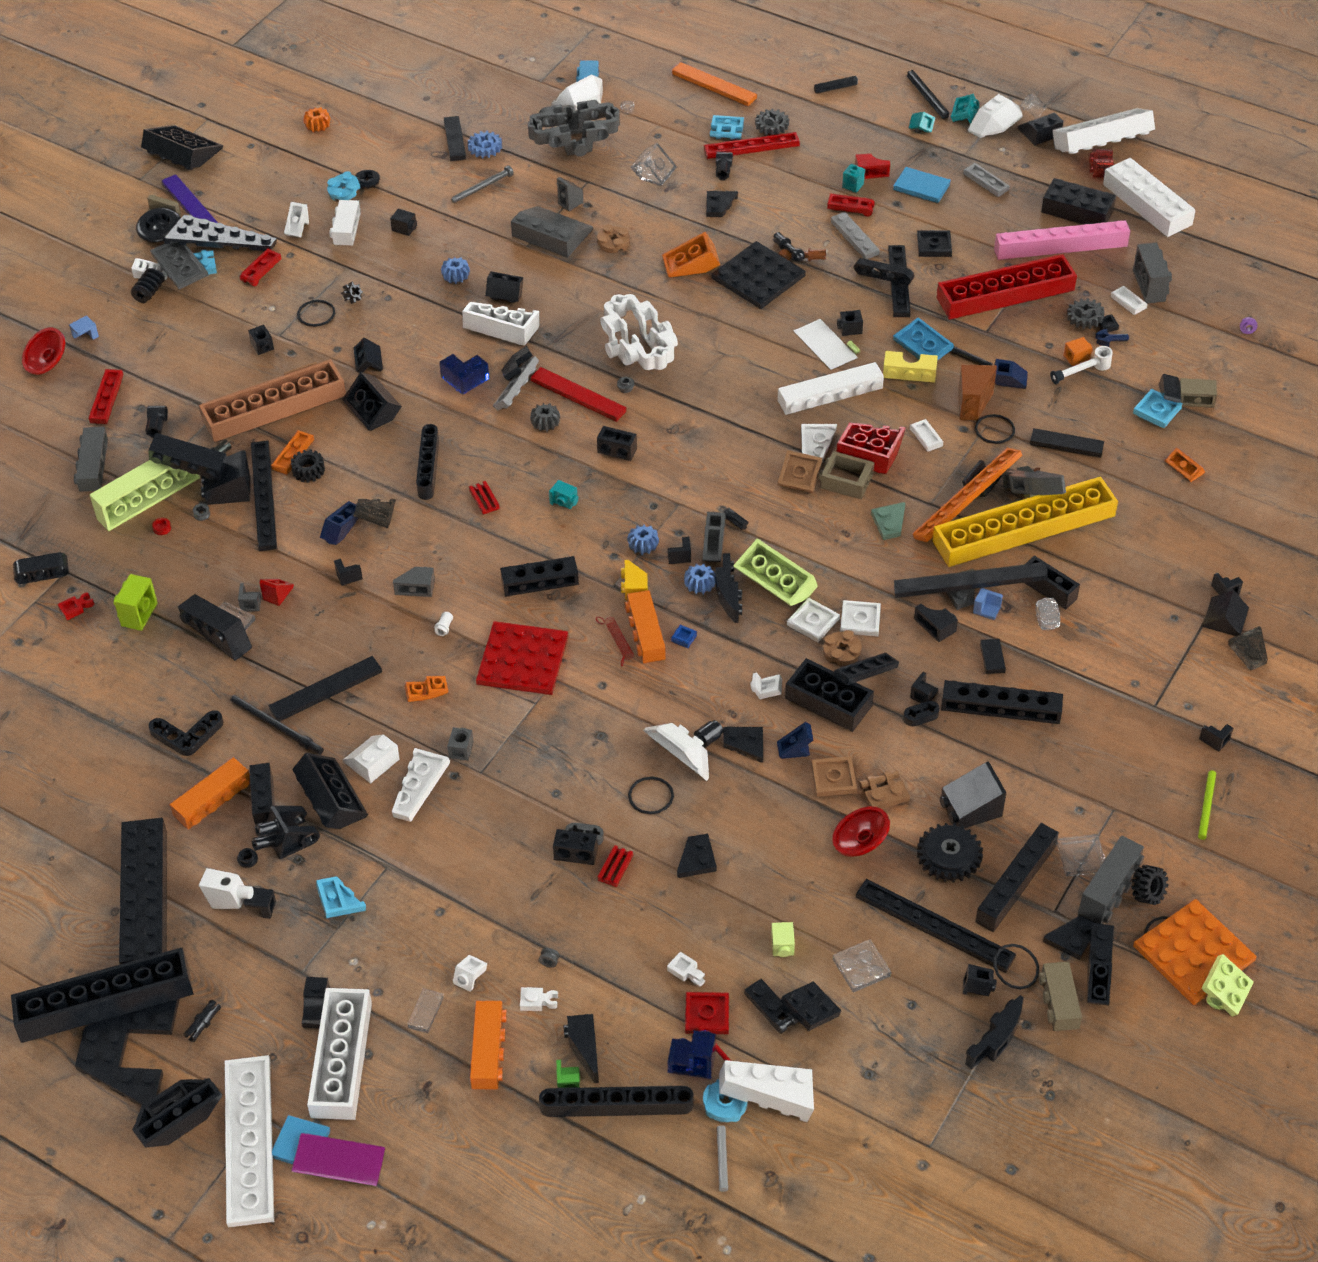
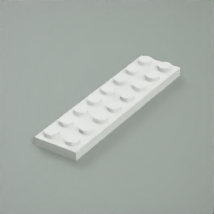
[225,1055,274,1227]

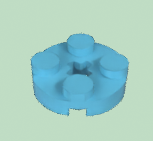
[327,171,360,201]
[703,1079,748,1122]

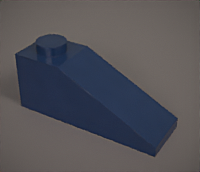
[320,501,365,545]

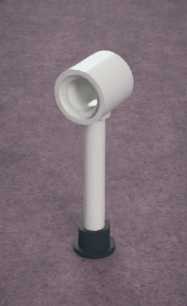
[1050,346,1113,384]

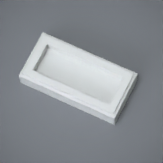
[1111,286,1147,315]
[910,419,943,452]

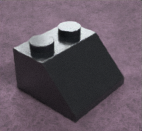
[1017,112,1064,146]

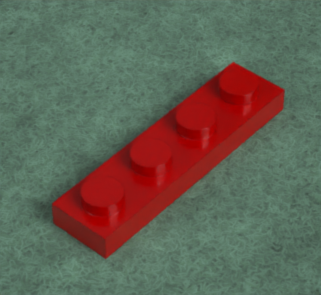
[89,369,124,424]

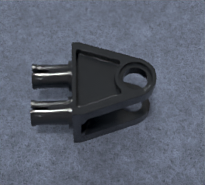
[252,806,320,859]

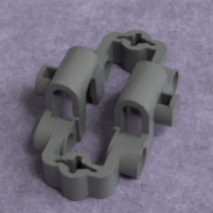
[528,100,620,156]

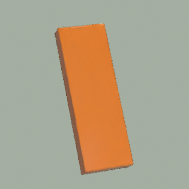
[271,430,314,475]

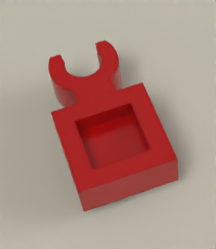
[57,592,95,621]

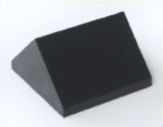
[1202,590,1249,637]

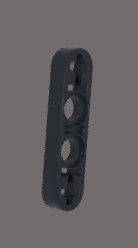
[853,258,915,285]

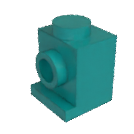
[549,480,579,509]

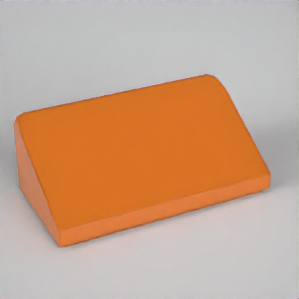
[1164,447,1205,482]

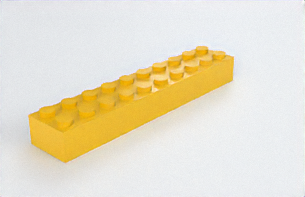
[932,476,1118,567]

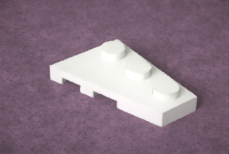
[801,424,837,463]

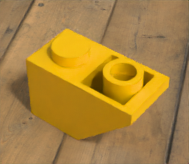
[621,560,648,601]

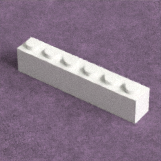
[778,362,884,415]

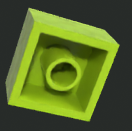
[114,574,158,631]

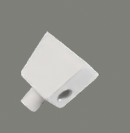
[199,868,254,909]

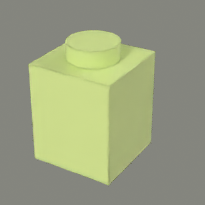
[771,922,795,957]

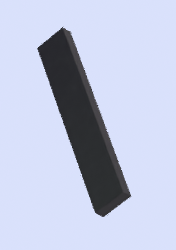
[888,245,911,317]
[268,656,382,722]

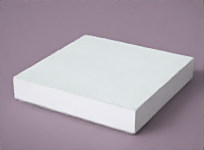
[787,598,840,642]
[840,600,881,637]

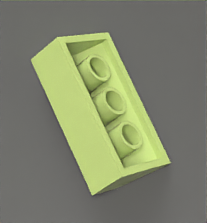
[733,538,818,606]

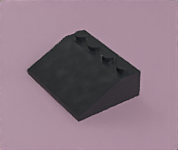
[141,125,223,170]

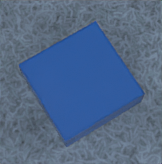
[671,625,697,648]

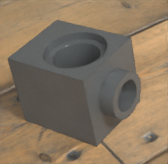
[447,727,474,761]

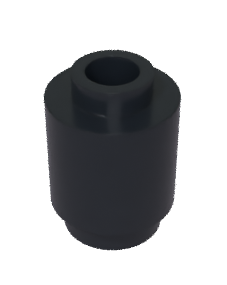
[694,720,723,748]

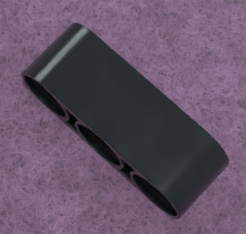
[13,552,69,584]

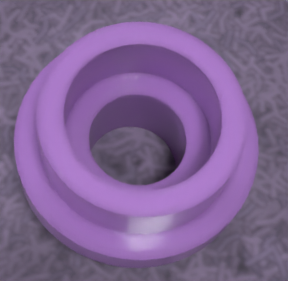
[1240,317,1257,334]

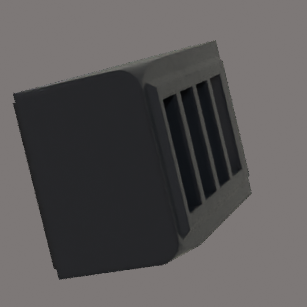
[1158,374,1181,403]

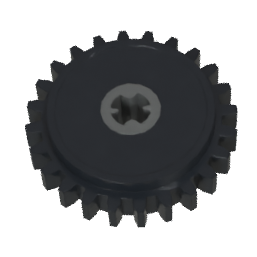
[917,823,983,883]

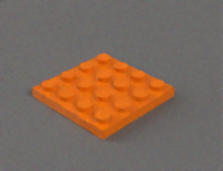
[1133,899,1257,1006]

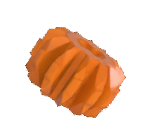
[304,107,331,132]

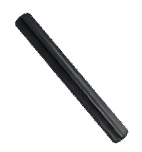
[907,70,949,119]

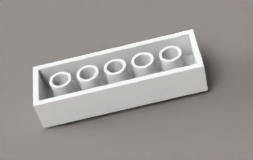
[1052,108,1155,154]
[1103,158,1195,237]
[307,988,372,1120]

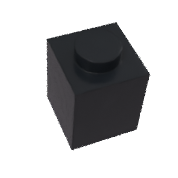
[390,208,417,236]

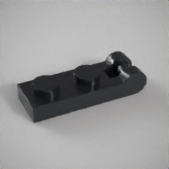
[744,978,799,1034]

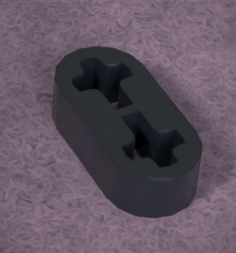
[903,701,940,727]

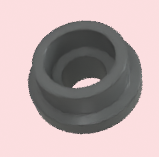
[617,377,634,393]

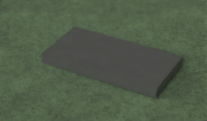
[150,241,209,289]

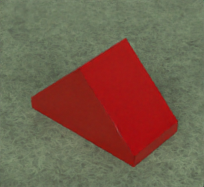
[259,578,294,606]

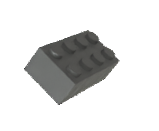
[1077,835,1145,924]

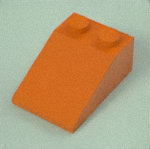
[662,232,720,277]

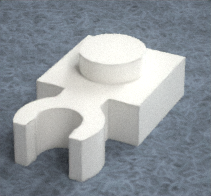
[520,987,558,1011]

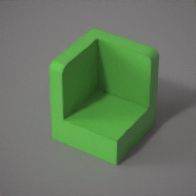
[556,1060,580,1088]

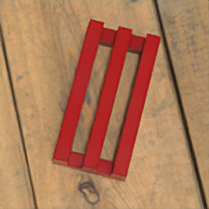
[469,481,500,515]
[598,845,633,887]

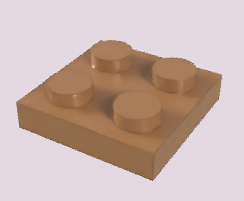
[778,450,823,493]
[811,756,857,797]

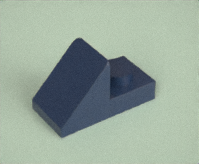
[777,722,814,759]

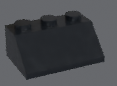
[342,372,402,431]

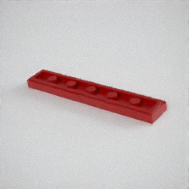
[704,132,800,159]
[531,367,627,422]

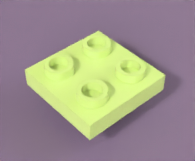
[1201,954,1254,1016]

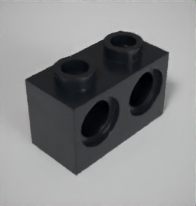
[597,426,637,461]
[553,829,598,865]

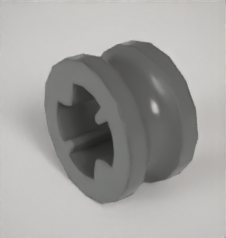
[193,503,210,521]
[538,948,560,968]

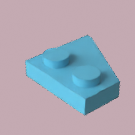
[316,876,366,918]

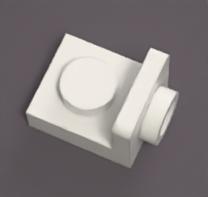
[453,955,487,991]

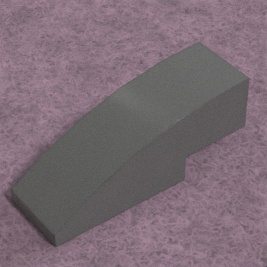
[702,512,726,562]

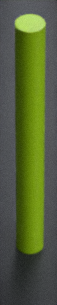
[1198,770,1216,840]

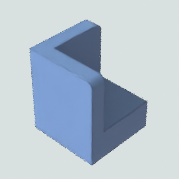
[69,315,99,340]
[973,588,1003,620]

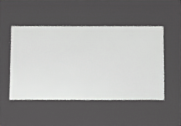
[794,319,858,370]

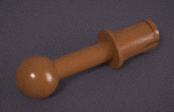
[778,248,826,262]

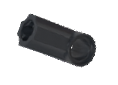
[716,152,733,180]
[145,406,168,438]

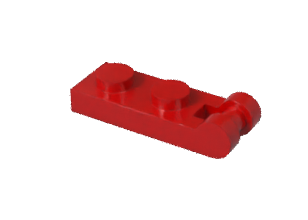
[827,193,875,217]
[240,248,282,287]

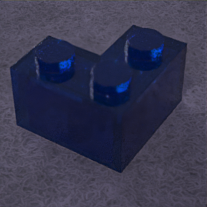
[439,354,490,395]
[667,1030,716,1079]

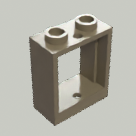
[819,451,874,500]

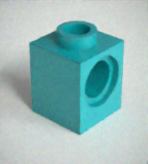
[842,164,865,193]

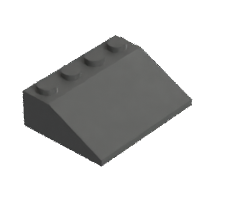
[511,206,593,258]

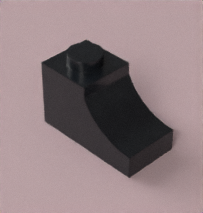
[914,604,958,642]
[302,977,330,1029]

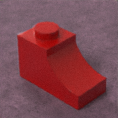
[855,153,891,179]

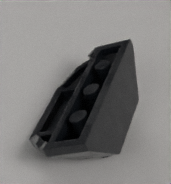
[132,1078,222,1148]

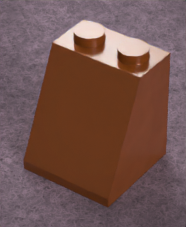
[958,365,997,420]

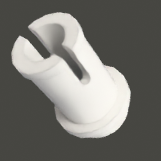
[434,612,453,636]

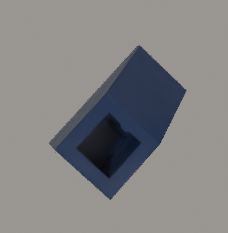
[994,359,1028,389]

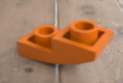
[405,676,448,702]

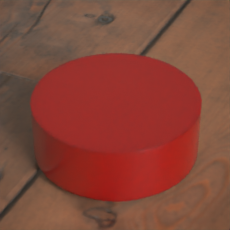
[152,518,171,535]

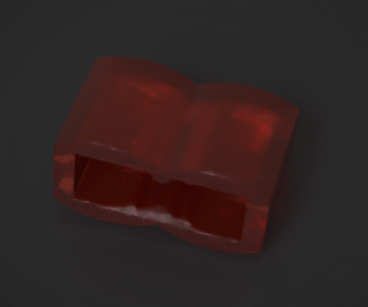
[1088,149,1114,178]

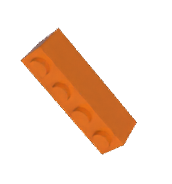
[624,590,666,663]
[170,757,250,830]
[470,1001,507,1089]

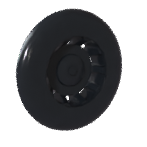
[136,208,181,242]

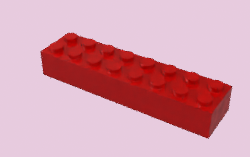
[936,254,1077,320]

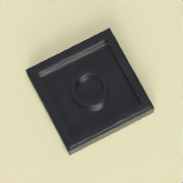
[917,230,952,257]

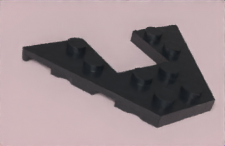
[75,999,180,1105]

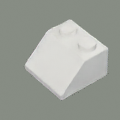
[343,734,400,784]

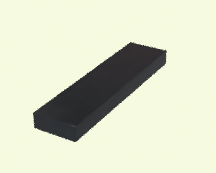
[444,116,466,161]
[1030,428,1104,458]
[833,652,899,685]

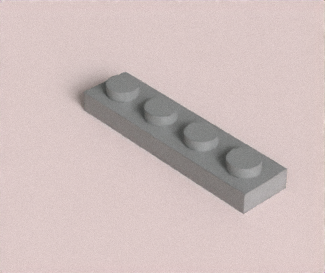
[831,212,880,259]
[493,356,539,411]

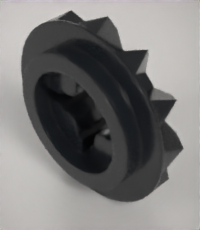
[355,170,380,189]

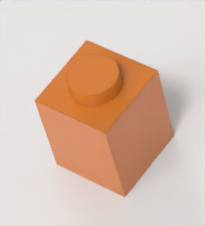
[1063,337,1093,366]

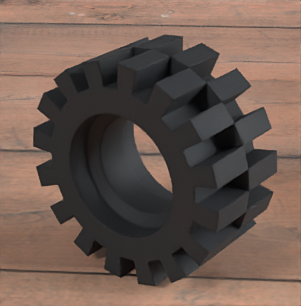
[291,449,325,483]
[1131,865,1169,905]

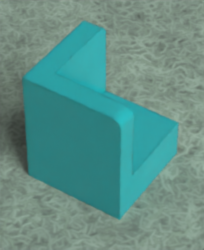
[909,112,936,133]

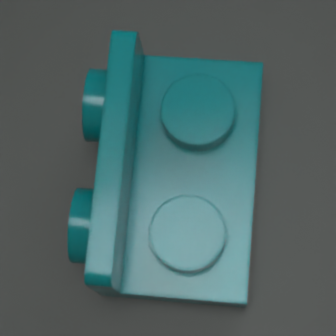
[951,94,980,125]

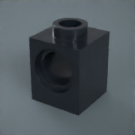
[837,310,863,336]
[248,325,274,355]

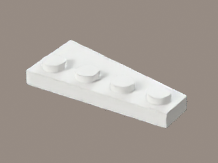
[392,748,450,822]

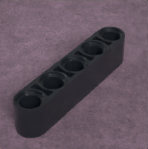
[416,424,439,500]

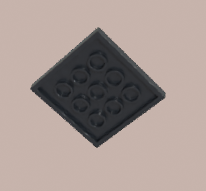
[711,241,806,309]

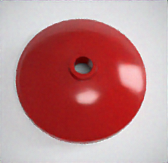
[22,327,65,375]
[832,806,890,857]

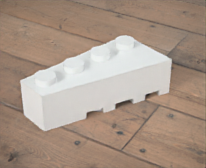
[463,302,539,346]
[719,1060,814,1122]

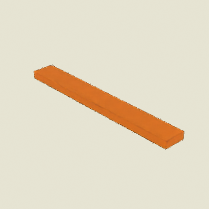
[912,448,1023,542]

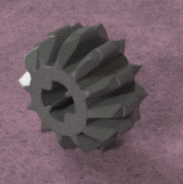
[530,403,560,431]

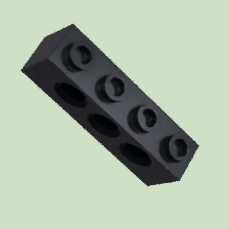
[500,556,579,597]

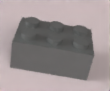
[1133,243,1172,304]

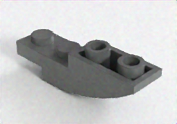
[1002,468,1066,495]

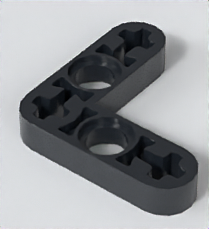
[148,710,224,756]

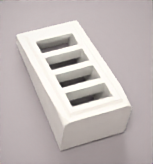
[132,258,168,280]

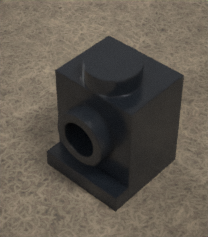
[962,964,997,997]

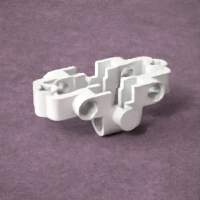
[600,294,678,370]

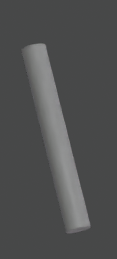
[717,1125,728,1192]

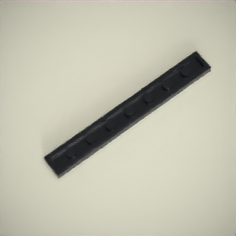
[251,440,278,551]
[894,562,1048,598]
[856,879,1016,973]

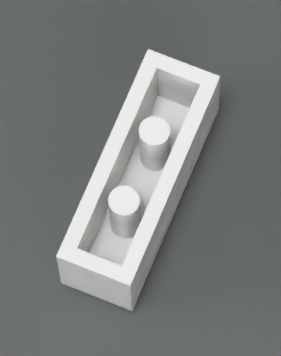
[330,200,361,245]

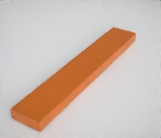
[672,62,757,106]

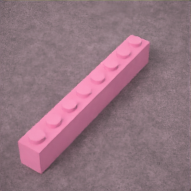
[994,220,1130,260]

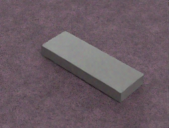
[963,163,1010,197]

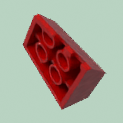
[836,423,906,475]

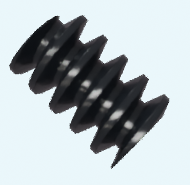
[131,268,165,304]

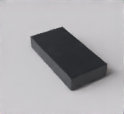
[980,639,1006,674]

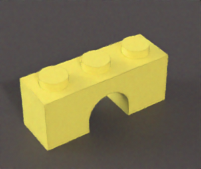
[883,351,938,383]

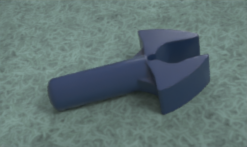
[1095,329,1129,347]

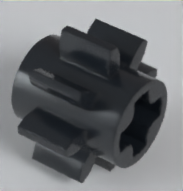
[341,281,363,304]

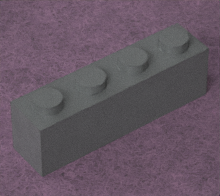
[74,427,108,492]

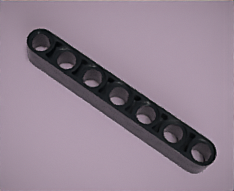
[539,1086,694,1117]

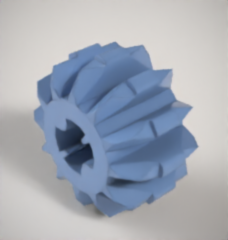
[441,257,470,283]
[627,524,659,555]
[684,563,716,595]

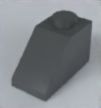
[557,177,583,211]
[393,567,435,597]

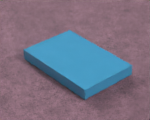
[893,167,951,203]
[893,317,954,361]

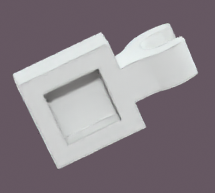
[667,952,705,987]

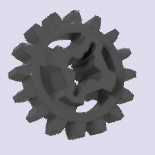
[755,109,789,135]
[1067,298,1105,329]

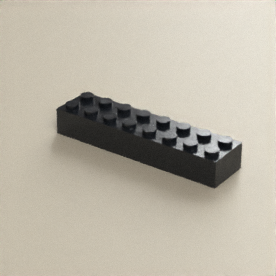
[119,817,167,964]
[11,947,194,1043]

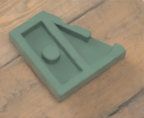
[871,502,906,540]

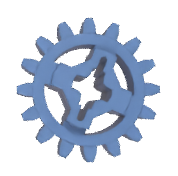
[468,131,502,158]

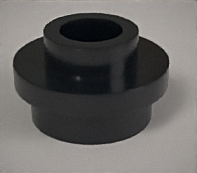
[237,848,258,868]

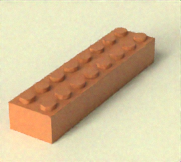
[199,359,346,442]

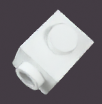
[750,673,782,699]

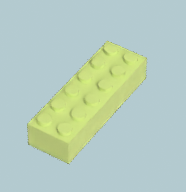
[90,460,200,531]

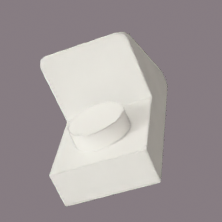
[284,202,309,238]

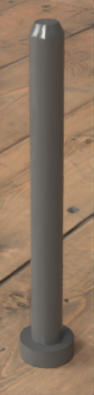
[451,165,514,203]

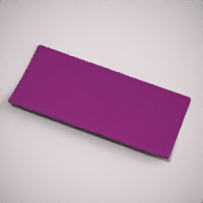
[291,1133,385,1186]

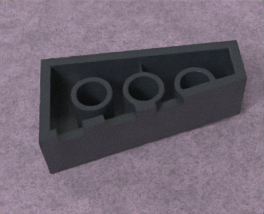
[178,594,252,661]

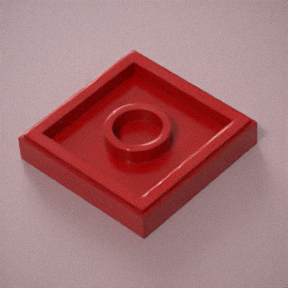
[685,992,729,1034]

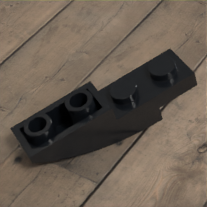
[715,553,742,623]
[1087,923,1114,1006]
[965,995,1024,1070]

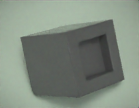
[238,583,261,612]

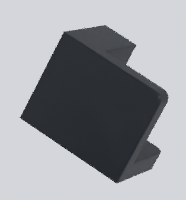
[667,536,691,564]
[334,559,363,586]
[1211,573,1243,595]
[910,672,938,703]
[1199,724,1234,752]
[244,887,276,919]

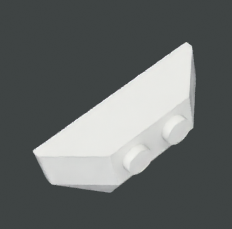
[551,75,603,111]
[968,94,1023,138]
[643,723,709,781]

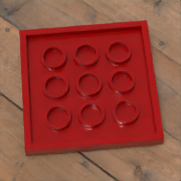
[476,621,569,695]

